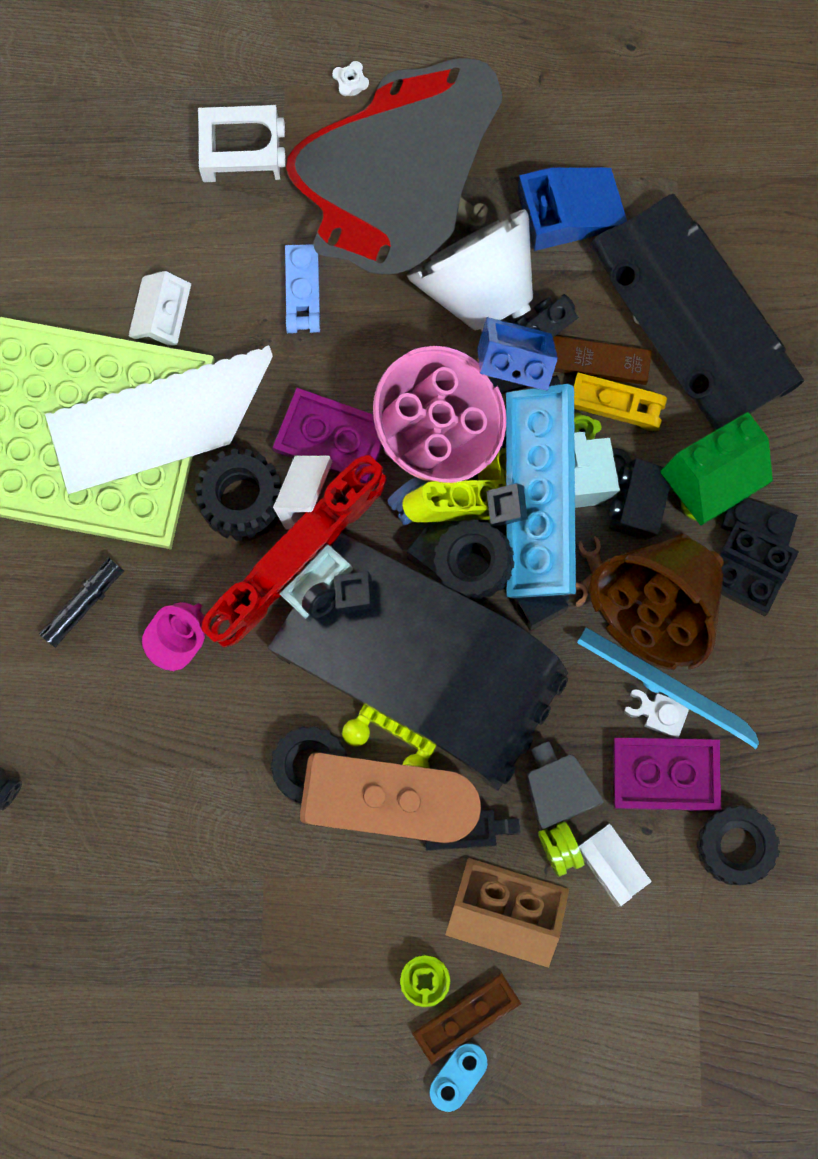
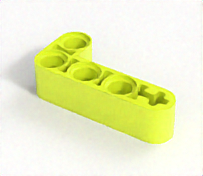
[402,447,506,522]

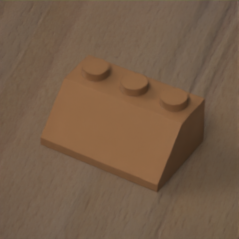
[445,858,569,968]

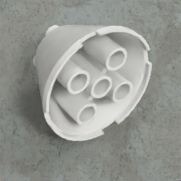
[407,209,533,331]

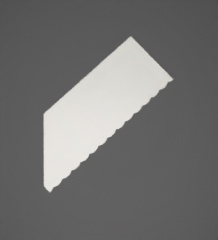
[45,345,273,494]

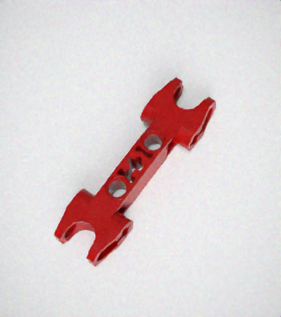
[201,454,387,648]

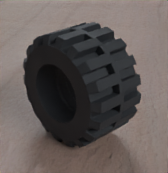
[195,449,282,541]

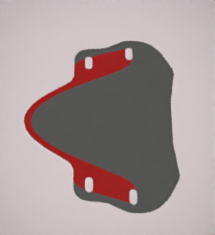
[286,58,503,275]

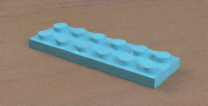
[506,384,576,598]

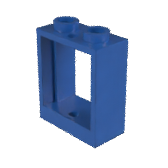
[477,317,558,391]

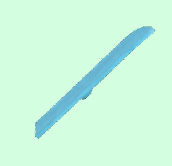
[577,628,759,749]

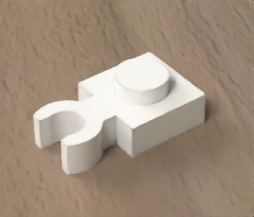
[624,690,689,739]

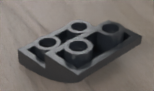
[720,521,799,616]

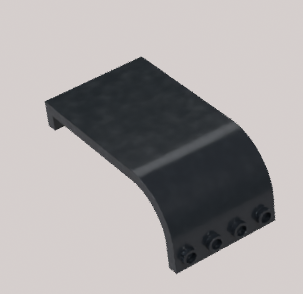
[268,533,568,791]

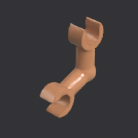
[576,536,602,607]

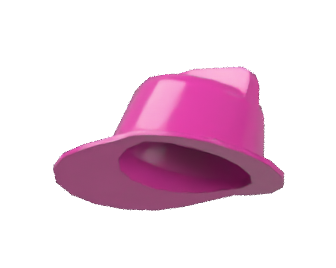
[142,602,205,671]

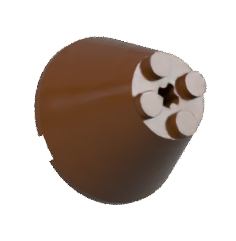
[590,533,724,671]

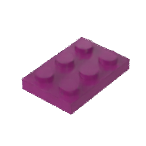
[273,388,383,483]
[613,738,721,811]

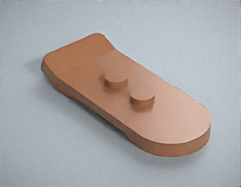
[300,753,481,843]

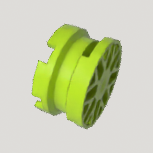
[538,820,585,877]
[400,955,450,1007]

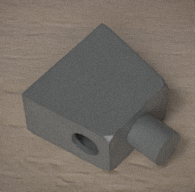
[526,742,604,831]

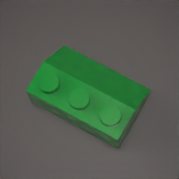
[660,412,773,526]

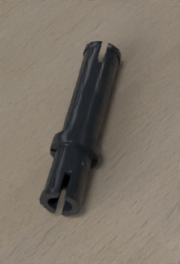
[39,557,125,648]

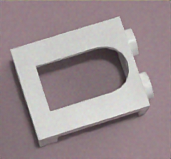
[198,105,286,182]

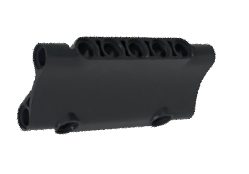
[589,194,805,431]

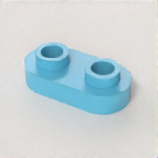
[430,1043,487,1112]

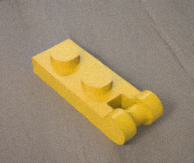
[574,373,667,431]

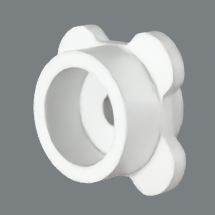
[333,61,369,96]

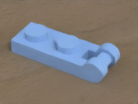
[285,244,320,334]

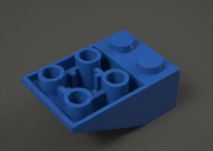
[517,168,627,251]

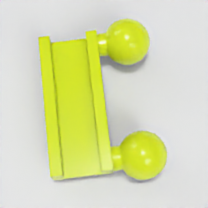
[342,704,436,768]

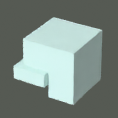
[574,432,620,508]

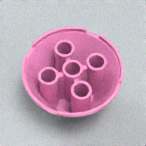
[373,346,506,483]

